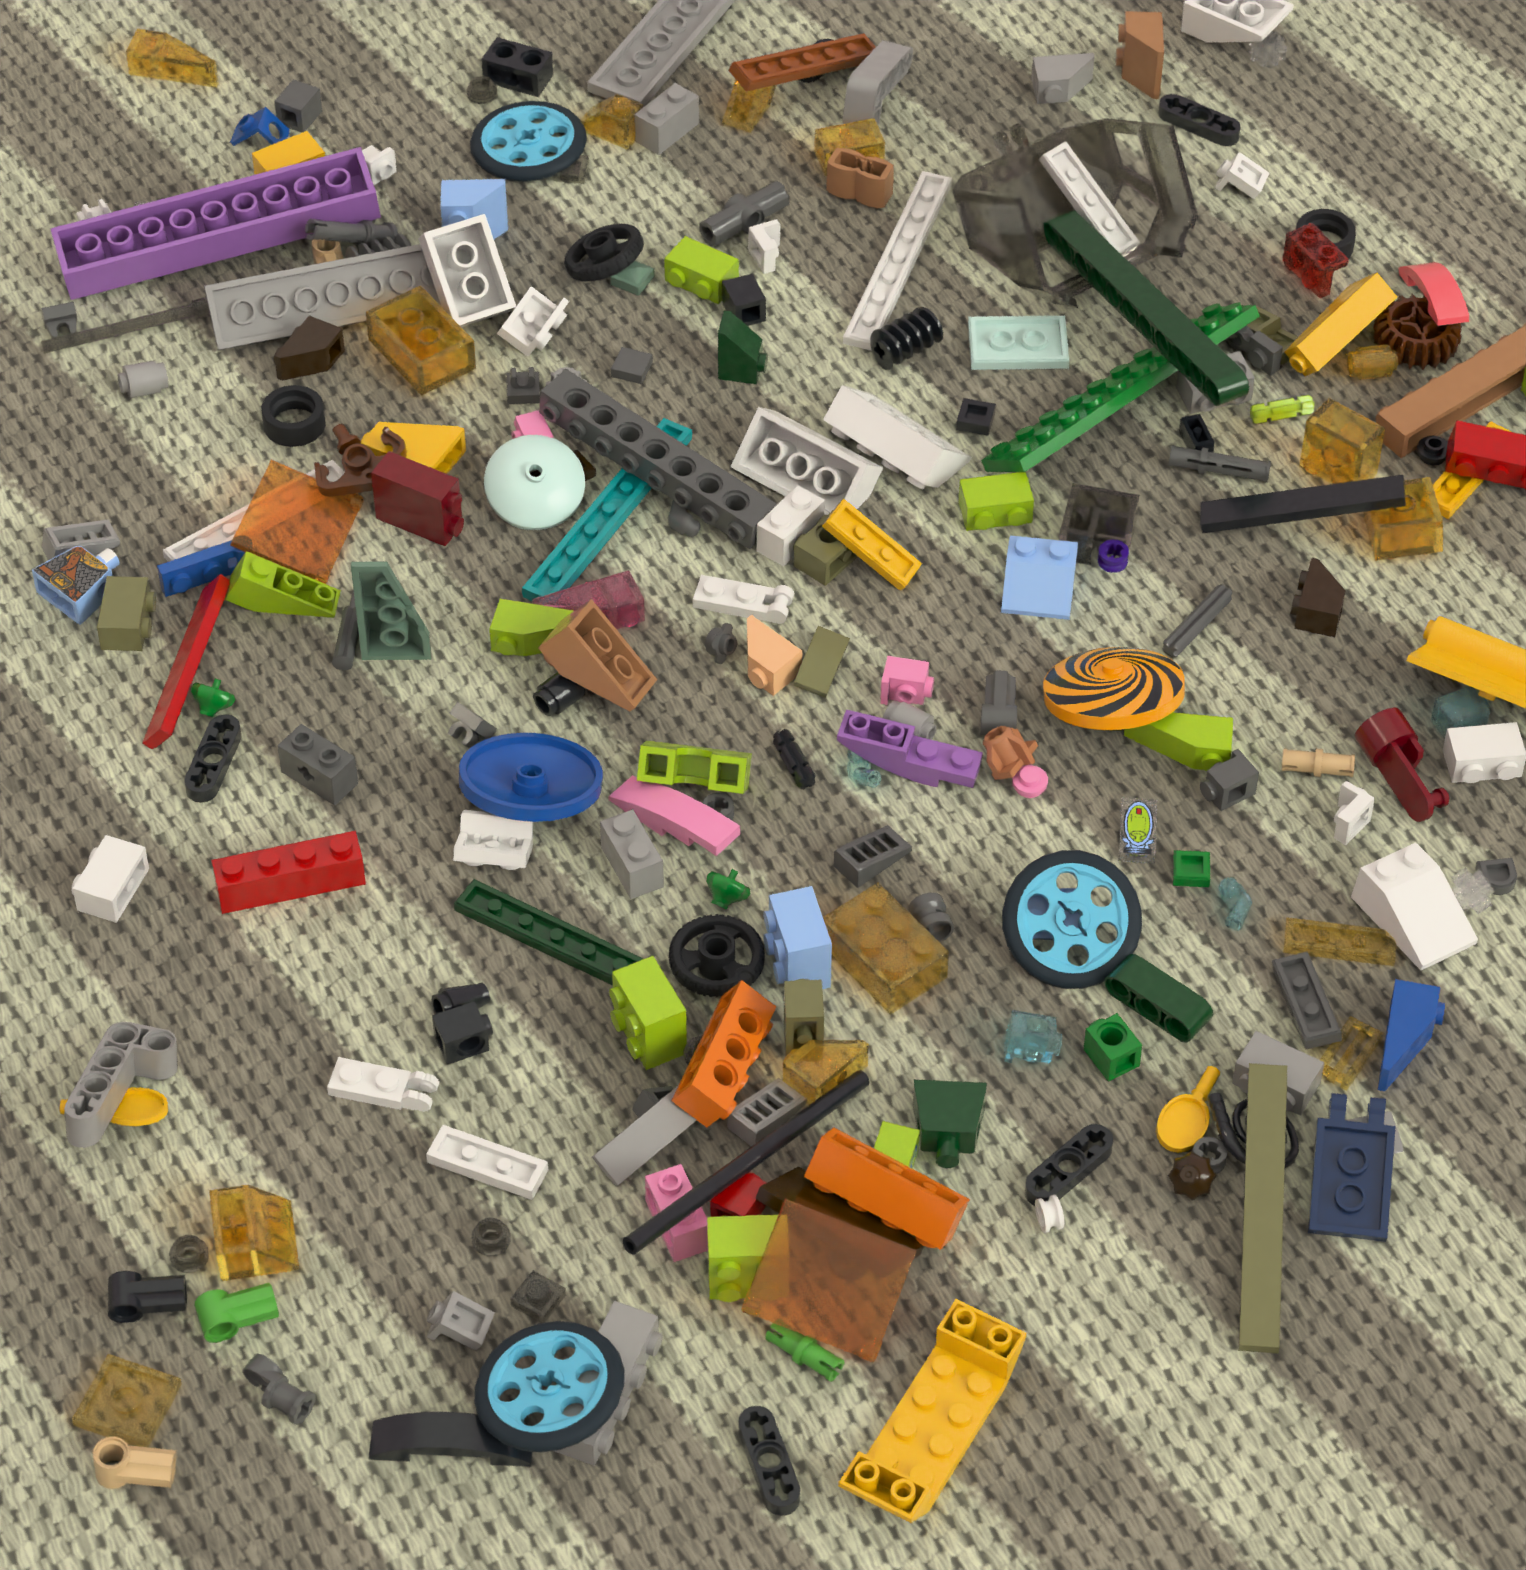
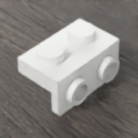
[497,286,569,357]
[453,810,533,870]

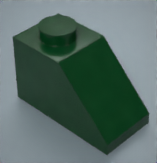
[718,310,768,384]

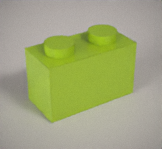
[664,236,739,305]
[958,472,1034,531]

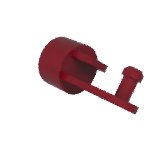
[1354,707,1450,822]

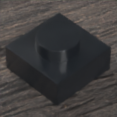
[956,398,996,436]

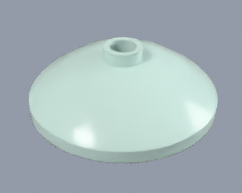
[484,435,585,530]

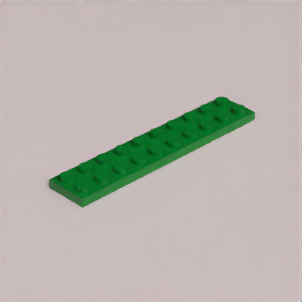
[981,302,1260,472]

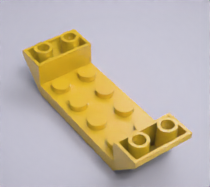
[838,1299,1027,1523]

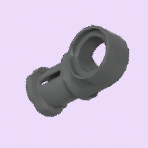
[242,1353,316,1425]

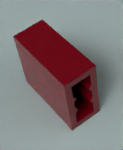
[371,451,464,546]

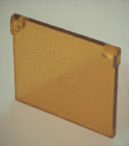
[230,460,364,584]
[741,1199,916,1363]

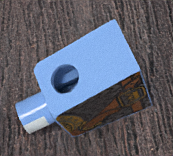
[32,546,120,625]

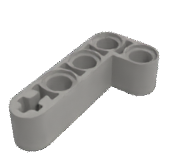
[842,40,913,135]
[64,1022,178,1148]

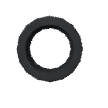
[1294,209,1356,267]
[261,385,326,447]

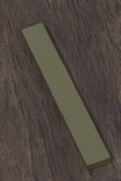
[1239,1063,1288,1353]

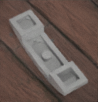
[592,1085,696,1186]

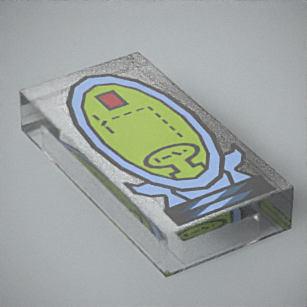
[1118,797,1157,864]

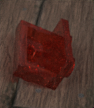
[1282,223,1349,299]

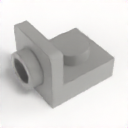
[426,1291,495,1351]

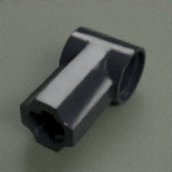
[108,1271,187,1323]

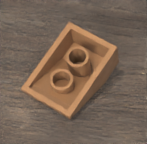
[538,599,657,712]

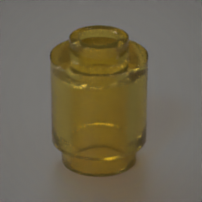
[1347,344,1398,380]

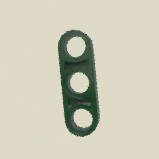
[1104,954,1213,1043]

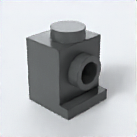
[1200,749,1259,811]

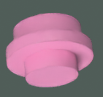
[1012,765,1048,798]

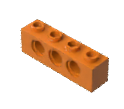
[671,980,776,1128]

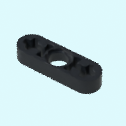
[1158,94,1241,146]
[184,714,242,803]
[1025,1124,1113,1206]
[738,1406,800,1516]

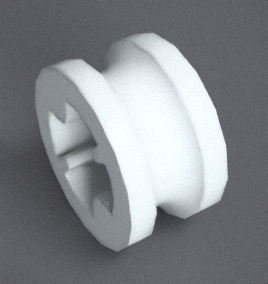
[1035,1195,1065,1233]

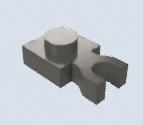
[1230,325,1283,376]

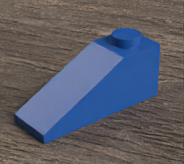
[1378,979,1445,1091]

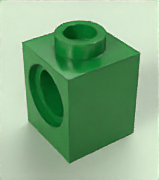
[1083,1013,1142,1082]

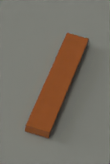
[728,33,876,92]

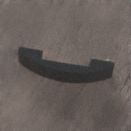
[369,1412,533,1467]

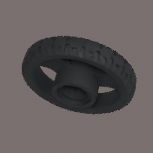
[564,224,644,282]
[669,914,765,997]

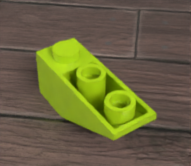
[225,551,341,618]

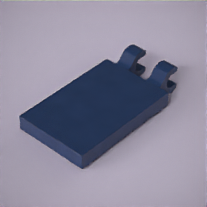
[1308,1093,1396,1242]

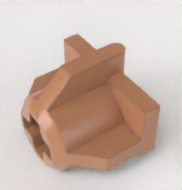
[983,726,1038,780]

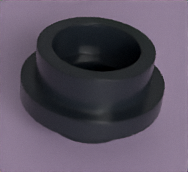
[1417,436,1448,466]

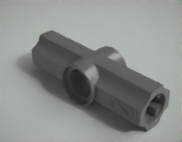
[699,181,789,247]

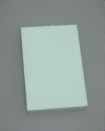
[968,316,1069,370]

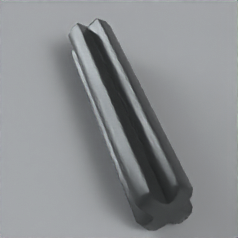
[1162,584,1233,657]

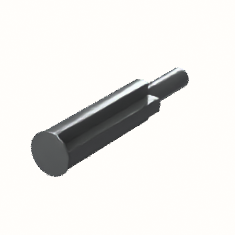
[332,590,359,670]

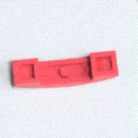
[1398,262,1469,326]

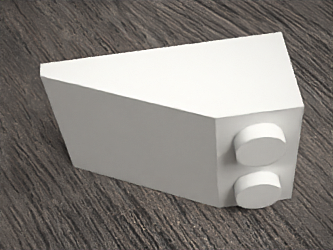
[1181,0,1294,42]
[1351,843,1478,970]

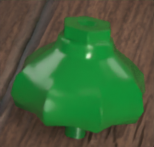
[191,678,235,717]
[706,869,750,910]

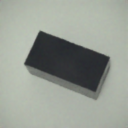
[1179,414,1215,452]

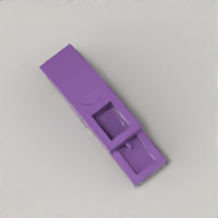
[837,709,983,788]

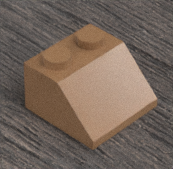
[1116,11,1164,99]

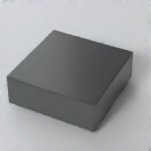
[611,347,653,384]

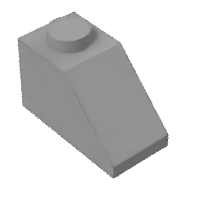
[1031,53,1094,104]

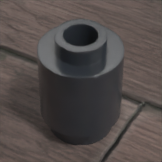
[533,672,585,716]

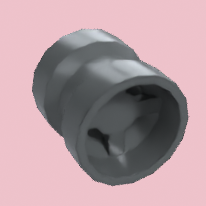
[908,892,954,944]

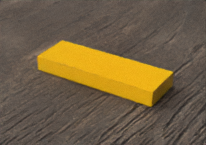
[822,499,922,591]

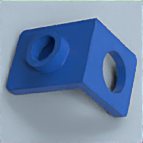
[230,107,290,146]

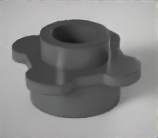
[705,623,737,664]

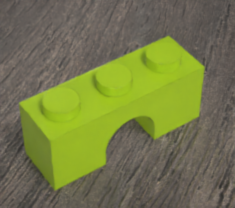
[637,740,752,794]

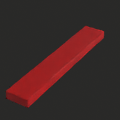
[142,574,230,749]

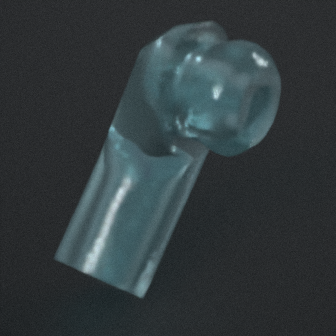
[1219,877,1252,931]

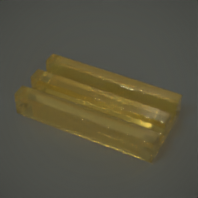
[1320,1016,1384,1091]

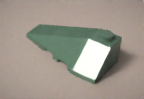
[351,561,432,660]

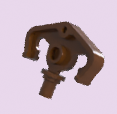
[314,424,407,497]

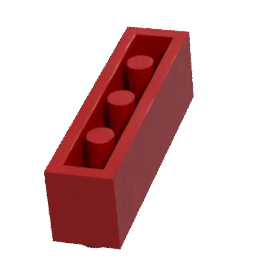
[1445,420,1526,489]
[211,830,366,914]

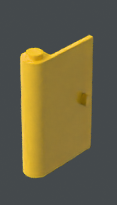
[1406,616,1526,708]

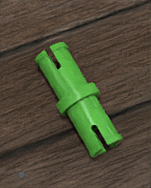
[765,1318,845,1382]

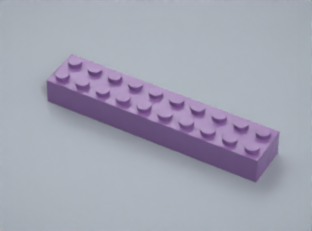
[50,147,381,300]

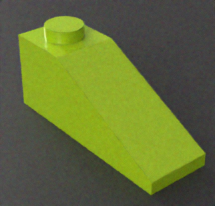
[489,599,574,657]
[1124,712,1233,771]

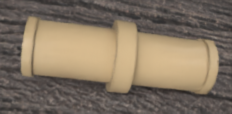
[1282,748,1355,777]

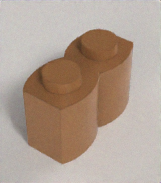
[827,148,894,208]

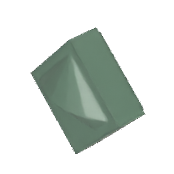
[611,261,655,296]

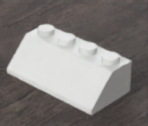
[823,385,972,489]
[731,407,883,515]

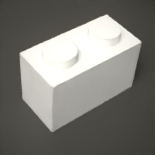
[756,485,825,567]
[1442,722,1526,783]
[71,835,149,923]

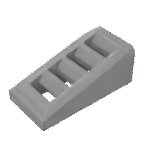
[42,519,120,561]
[727,1078,807,1146]

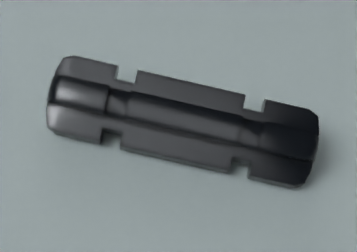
[773,729,816,789]

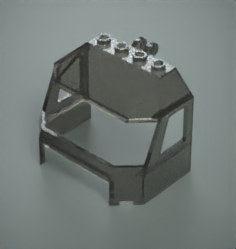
[952,118,1198,308]

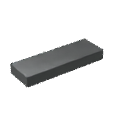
[1272,951,1342,1050]

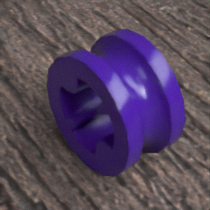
[1098,540,1129,573]

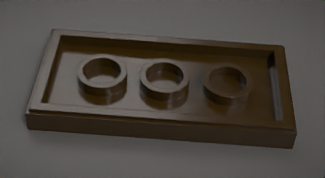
[756,1166,924,1278]

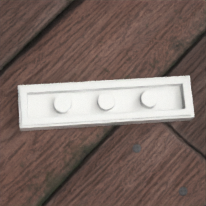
[1039,141,1140,255]

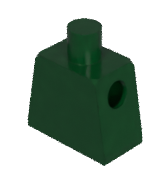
[913,1079,987,1168]

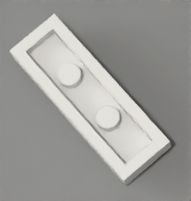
[426,1125,548,1200]

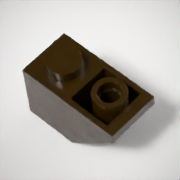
[274,316,345,381]
[1290,558,1346,637]

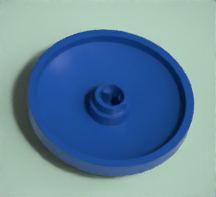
[458,733,603,822]

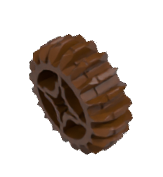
[1373,294,1462,371]

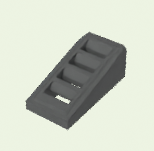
[834,825,912,888]

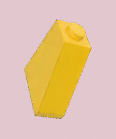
[361,422,466,474]

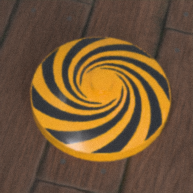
[1043,647,1185,730]

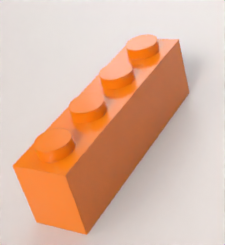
[804,1127,970,1250]

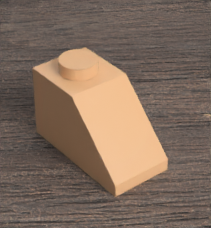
[747,615,802,696]

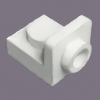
[362,145,396,185]
[1215,152,1269,199]
[748,220,780,274]
[1334,781,1374,845]

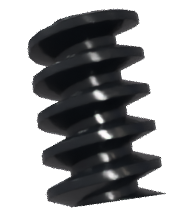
[870,307,943,370]

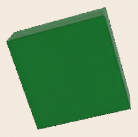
[1173,850,1210,887]

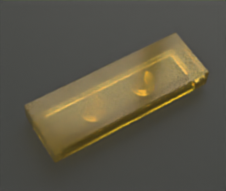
[1283,917,1396,966]

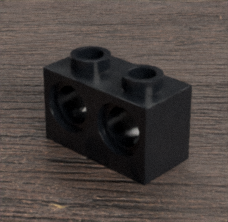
[481,37,553,97]

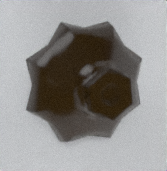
[1168,1151,1217,1201]

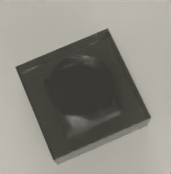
[510,1270,566,1323]

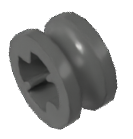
[702,793,734,821]
[1193,1137,1227,1174]

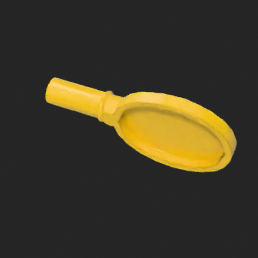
[1156,1066,1220,1153]
[60,1087,169,1126]

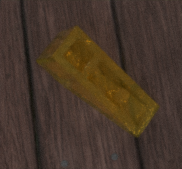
[126,29,219,88]

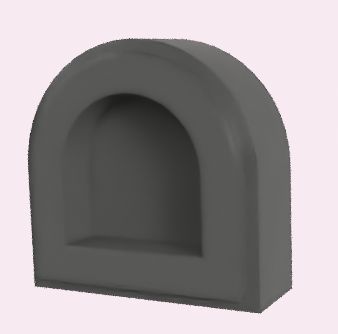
[1475,858,1517,895]

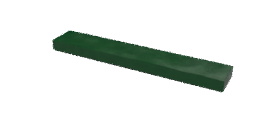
[454,879,661,986]

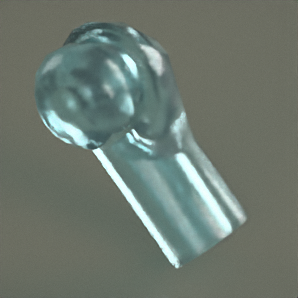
[847,750,881,788]

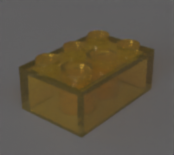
[366,285,476,396]
[823,882,949,1015]

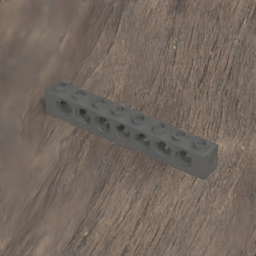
[539,369,777,549]

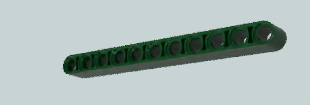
[1043,210,1249,406]

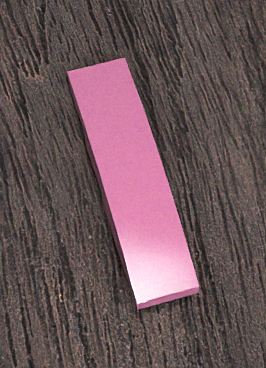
[608,776,740,856]

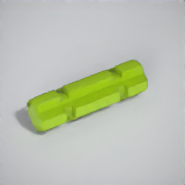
[1250,395,1314,424]

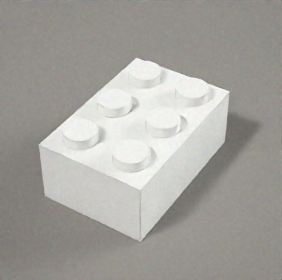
[418,214,516,331]

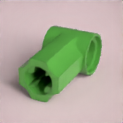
[194,1282,279,1343]

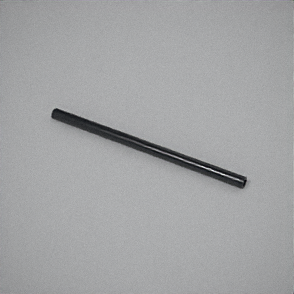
[622,1070,869,1255]

